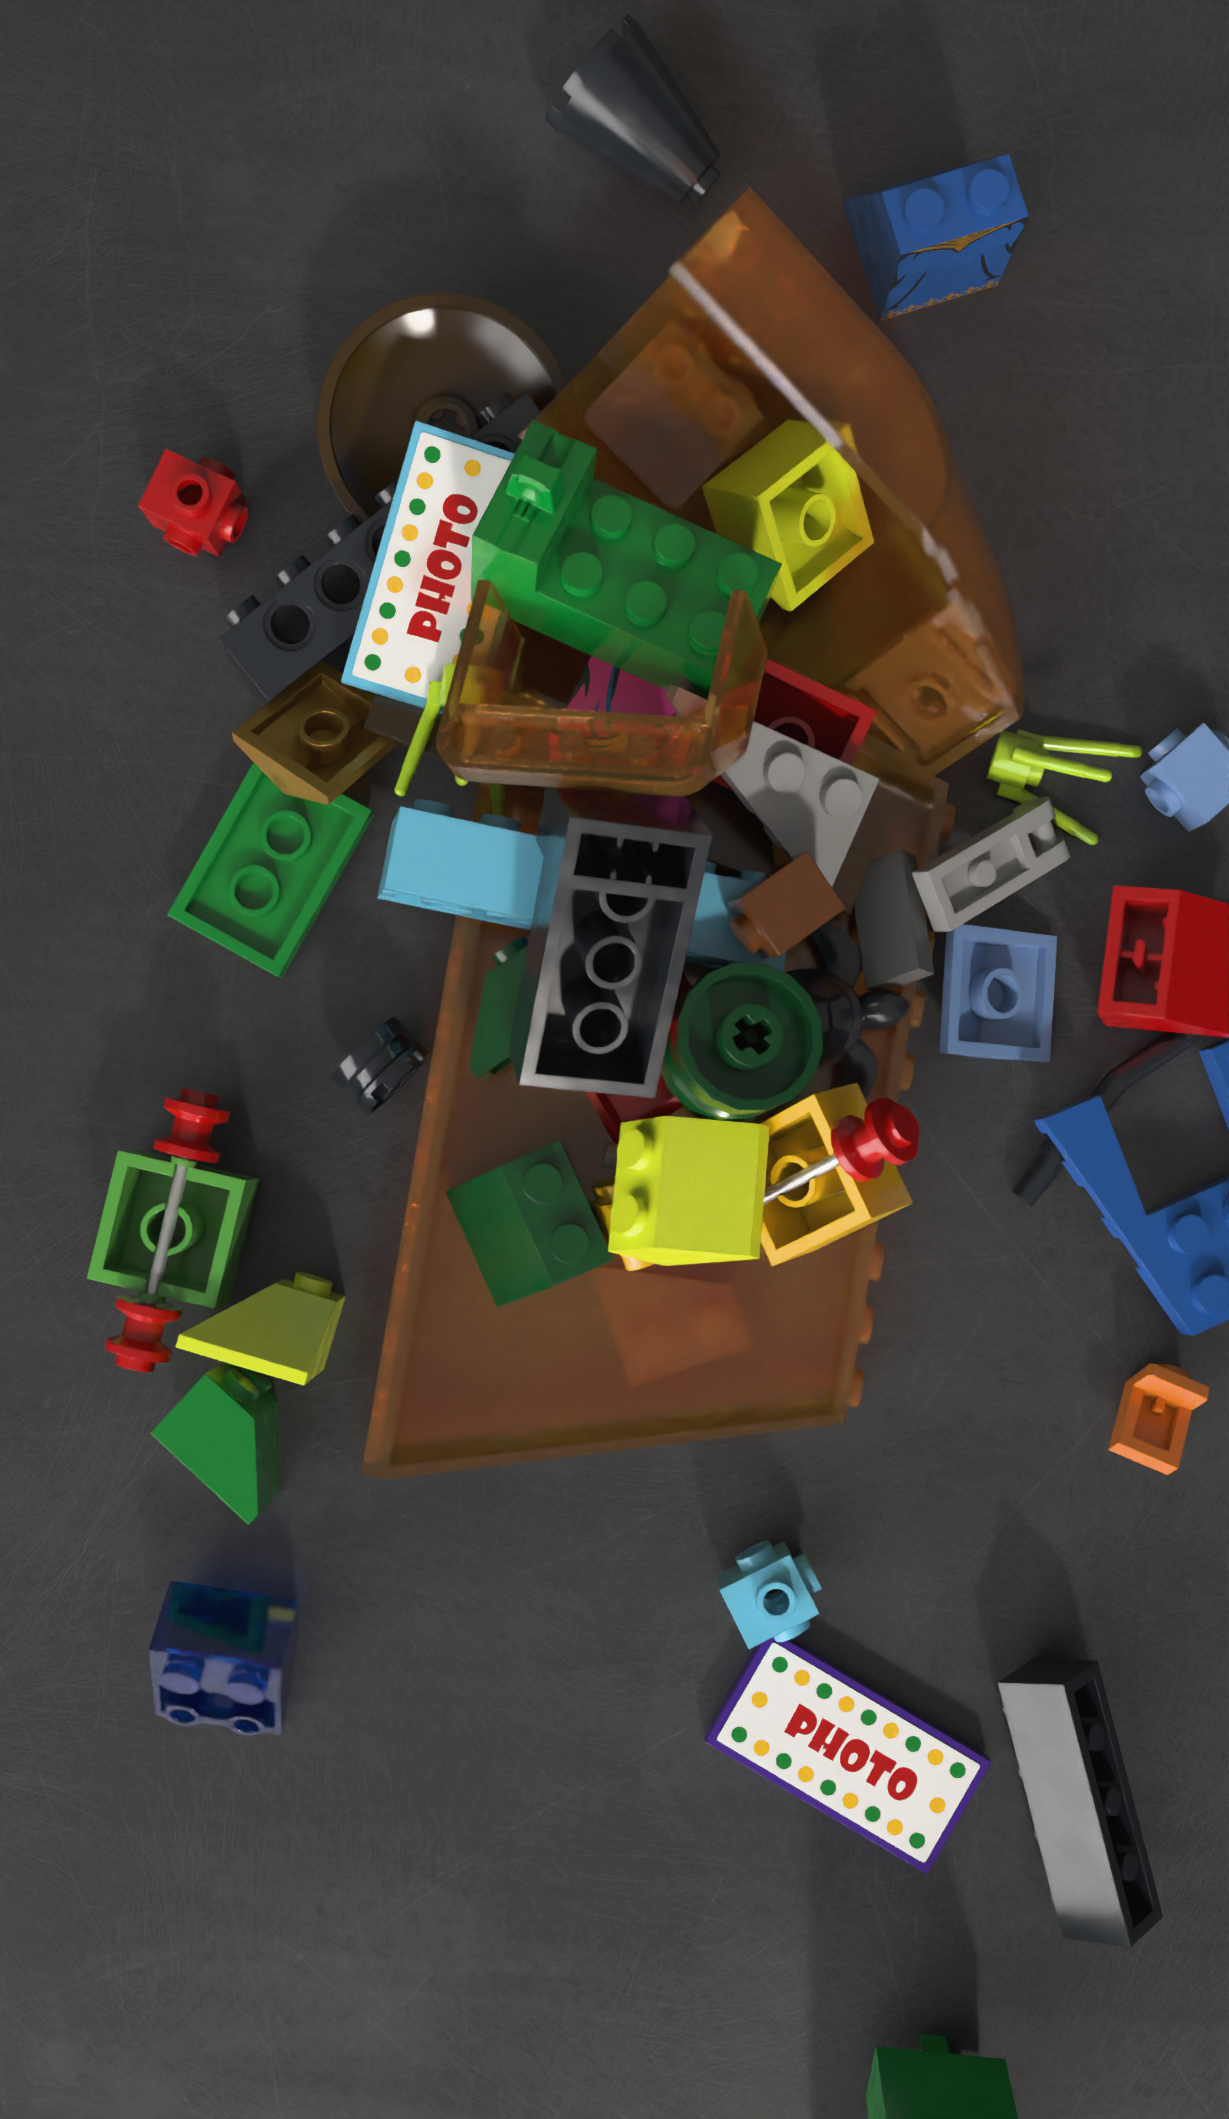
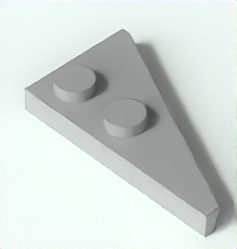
[665,685,879,887]

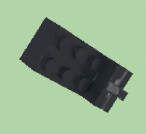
[508,773,712,1098]

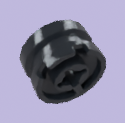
[331,1017,431,1115]

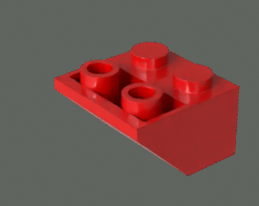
[1098,885,1229,1038]

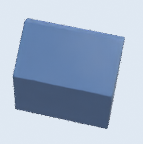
[939,924,1057,1062]

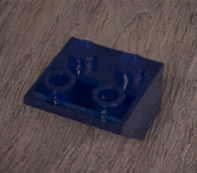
[149,1580,299,1736]

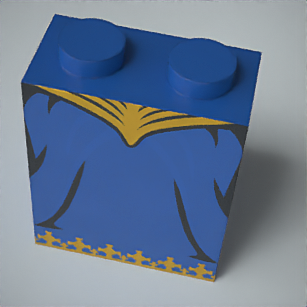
[843,154,1029,321]

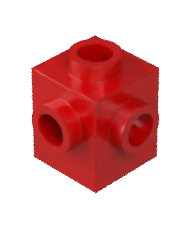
[138,449,248,558]

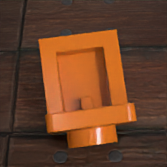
[1108,1364,1210,1475]

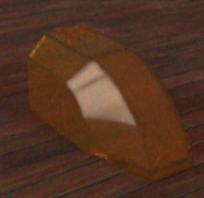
[518,186,1024,781]

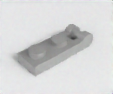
[912,797,1070,932]

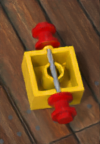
[760,1083,920,1266]

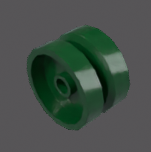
[661,962,823,1122]

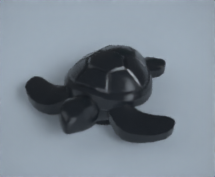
[736,923,911,1099]

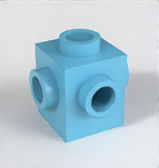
[716,1541,822,1649]

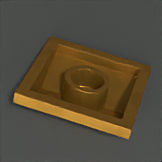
[232,660,398,805]

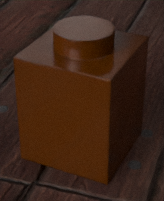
[725,851,846,959]

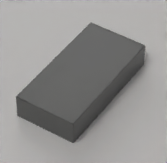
[854,849,934,991]

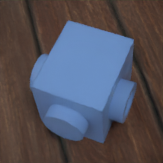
[1139,723,1229,832]

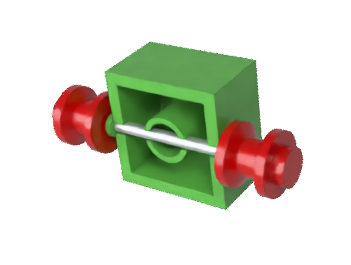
[87,1087,260,1372]

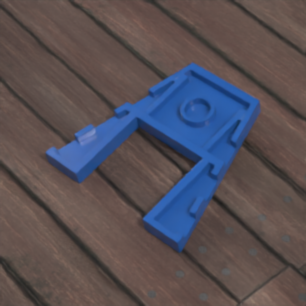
[1034,1038,1229,1336]

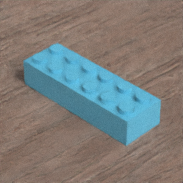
[377,799,787,971]

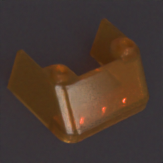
[436,580,768,796]

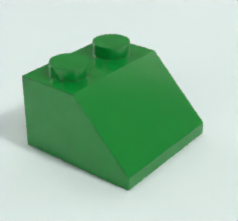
[150,1362,281,1525]

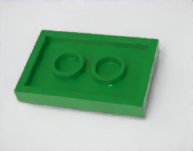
[167,762,375,979]

